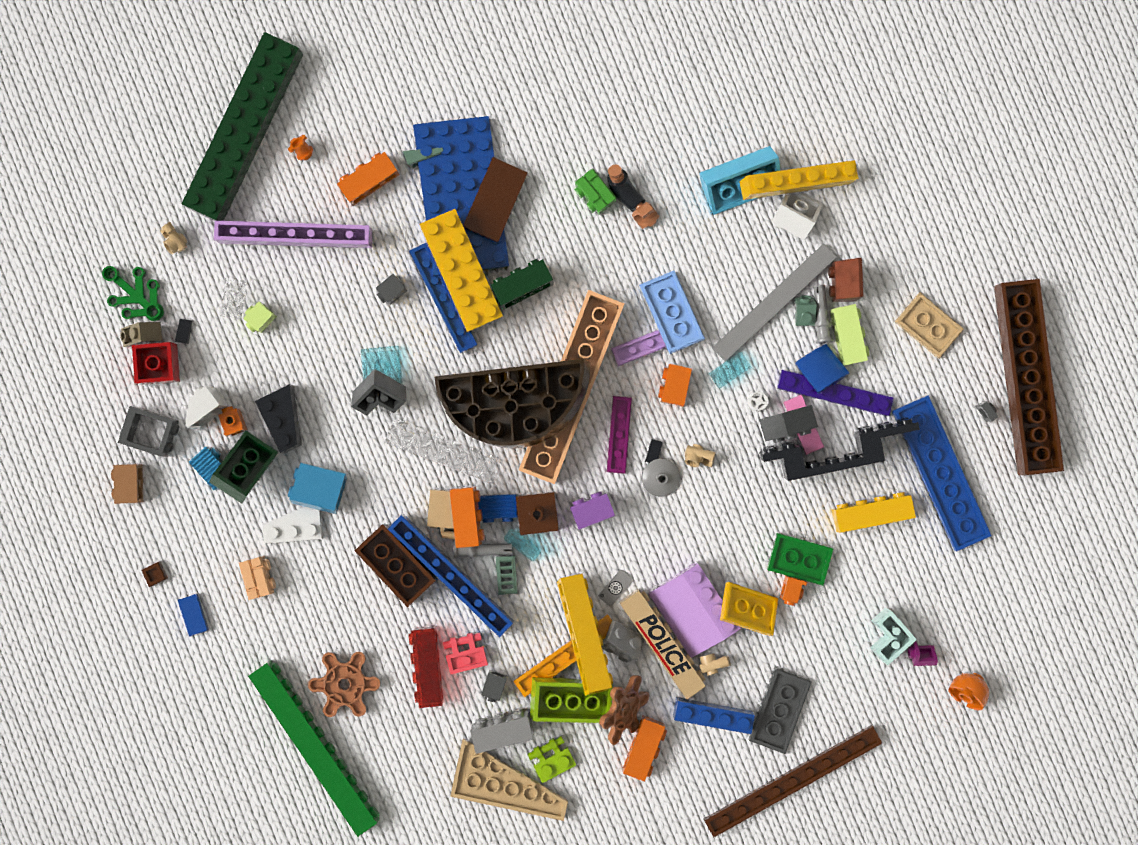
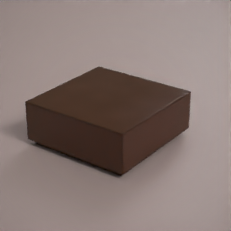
[141,561,168,587]

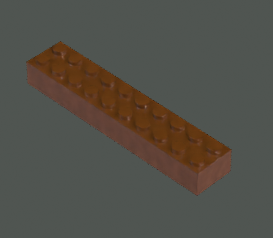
[994,279,1064,475]

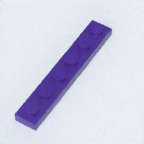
[777,370,894,417]

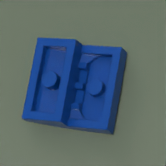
[795,344,850,394]

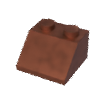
[828,258,864,302]

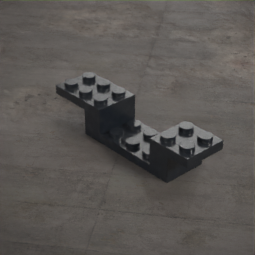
[759,418,920,481]

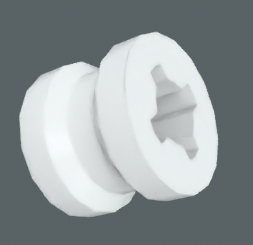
[747,391,769,411]

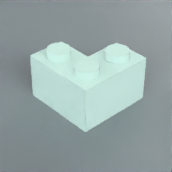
[870,608,917,665]

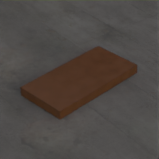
[463,157,528,243]

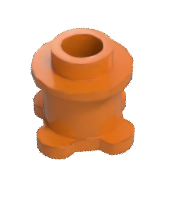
[288,135,313,160]

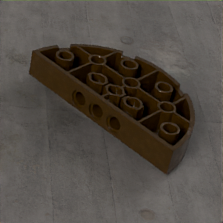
[434,359,590,448]

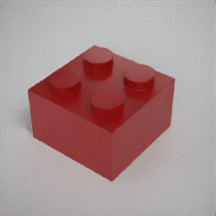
[132,342,180,385]

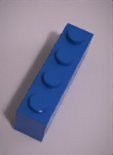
[673,697,755,734]

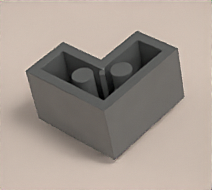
[351,369,406,415]
[759,405,818,443]

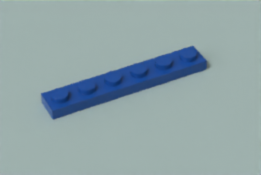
[409,243,477,354]

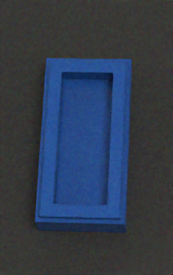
[178,593,209,636]

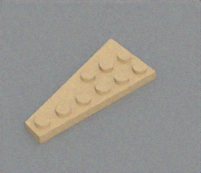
[450,738,568,821]

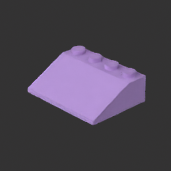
[648,562,741,658]

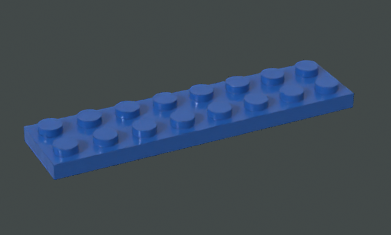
[892,395,991,552]

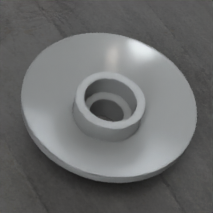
[642,459,680,497]

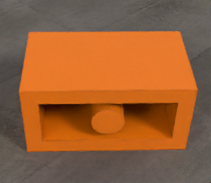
[658,364,692,407]

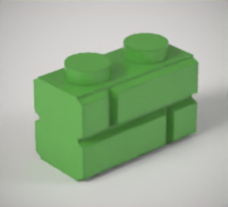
[574,168,617,215]

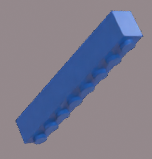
[388,514,514,637]

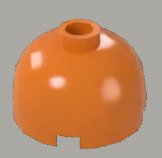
[948,673,989,710]

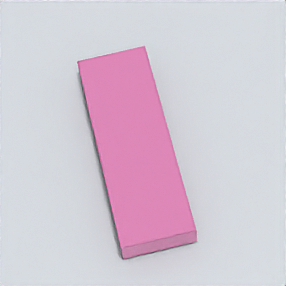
[783,394,824,455]

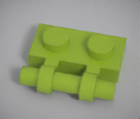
[527,736,577,783]

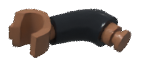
[607,164,660,229]

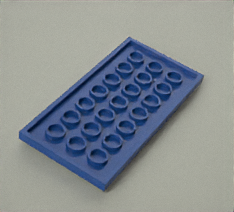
[413,116,509,276]

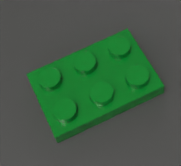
[767,533,833,586]

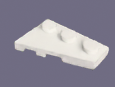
[263,507,323,543]

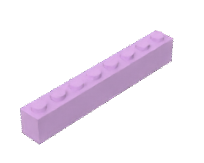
[214,221,373,248]

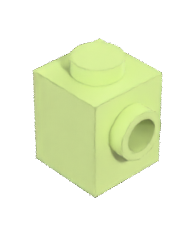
[243,301,277,333]

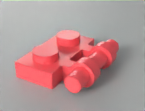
[443,633,488,675]

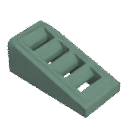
[403,148,443,168]
[496,555,518,595]

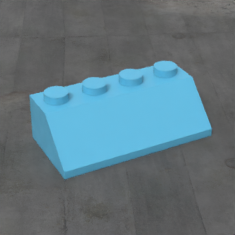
[699,146,781,215]

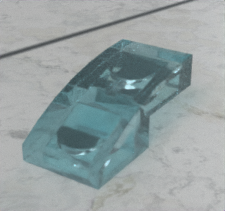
[708,351,752,389]

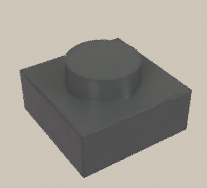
[975,401,998,422]

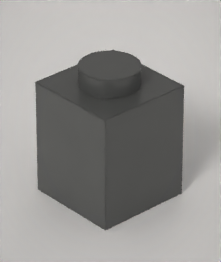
[376,274,408,305]
[481,670,507,702]

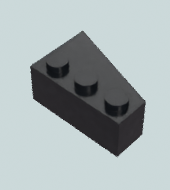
[255,384,302,453]

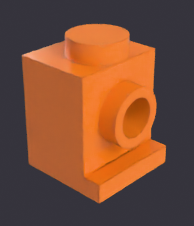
[218,406,248,437]
[779,575,807,606]

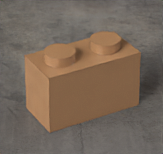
[111,464,144,504]

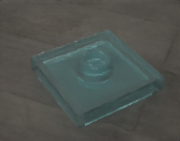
[360,346,403,384]

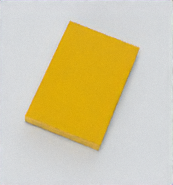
[720,582,778,636]

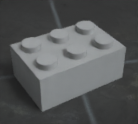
[470,708,534,754]

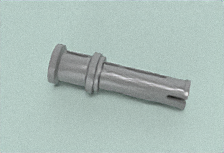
[813,285,834,344]
[454,541,512,559]

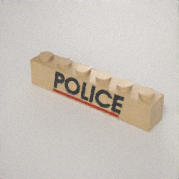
[619,589,706,699]

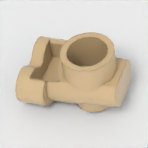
[160,222,187,255]
[685,444,716,468]
[699,653,731,676]

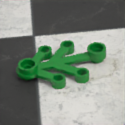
[102,266,164,321]

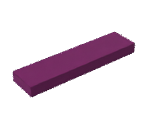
[607,396,632,474]

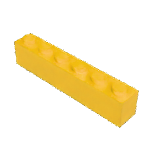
[739,160,859,200]
[557,573,613,696]

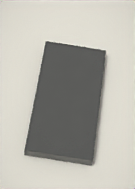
[748,667,812,754]

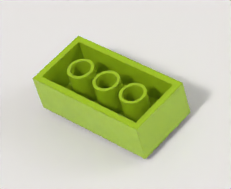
[530,677,613,723]

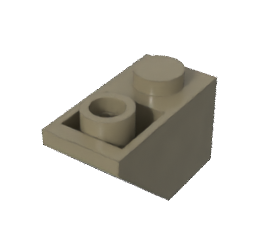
[120,322,163,347]

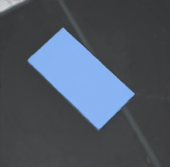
[639,270,705,355]

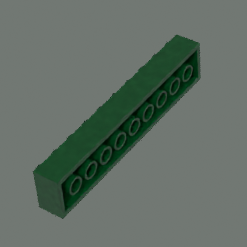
[181,32,303,221]

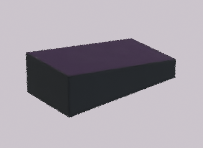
[175,319,192,344]
[645,439,663,463]

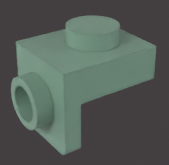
[795,295,817,326]

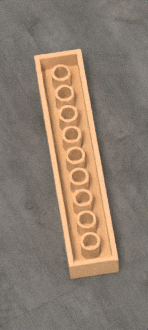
[519,290,624,484]

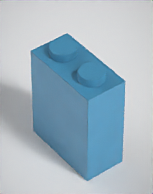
[288,463,347,514]

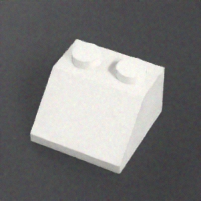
[771,192,823,240]
[185,386,229,429]

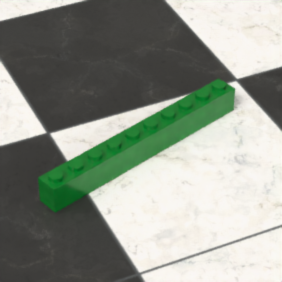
[248,660,380,837]

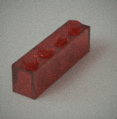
[409,626,444,708]

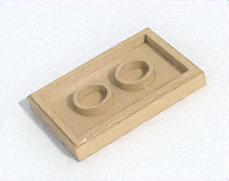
[894,292,964,358]

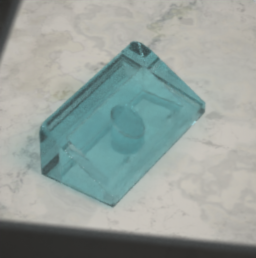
[504,528,541,561]

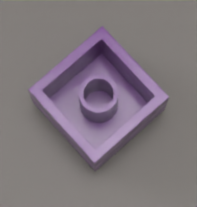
[570,491,615,530]

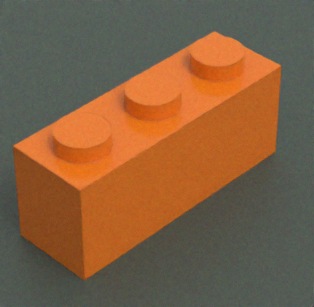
[337,152,400,206]
[450,486,485,548]
[622,715,667,782]

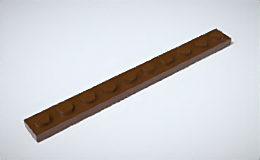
[703,725,882,838]

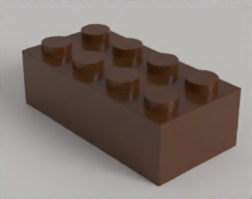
[354,523,438,607]

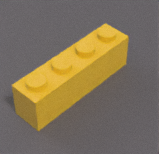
[832,492,916,533]

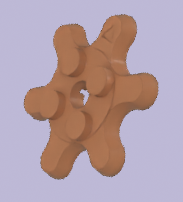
[308,652,381,717]
[599,675,649,745]

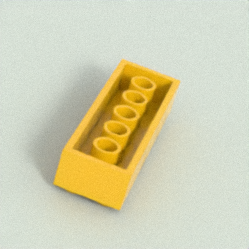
[419,209,503,332]

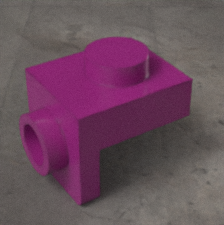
[908,640,938,666]

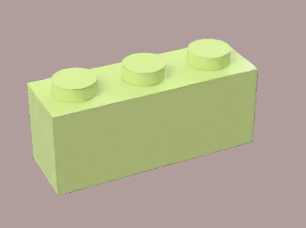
[830,304,869,366]

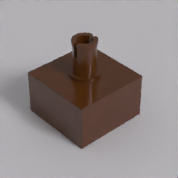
[516,492,559,535]

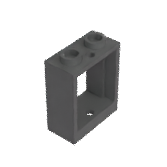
[117,406,179,457]

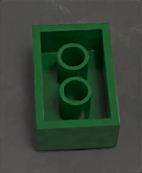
[491,258,554,310]
[209,431,278,504]

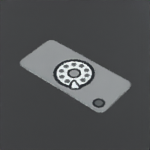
[598,570,633,606]

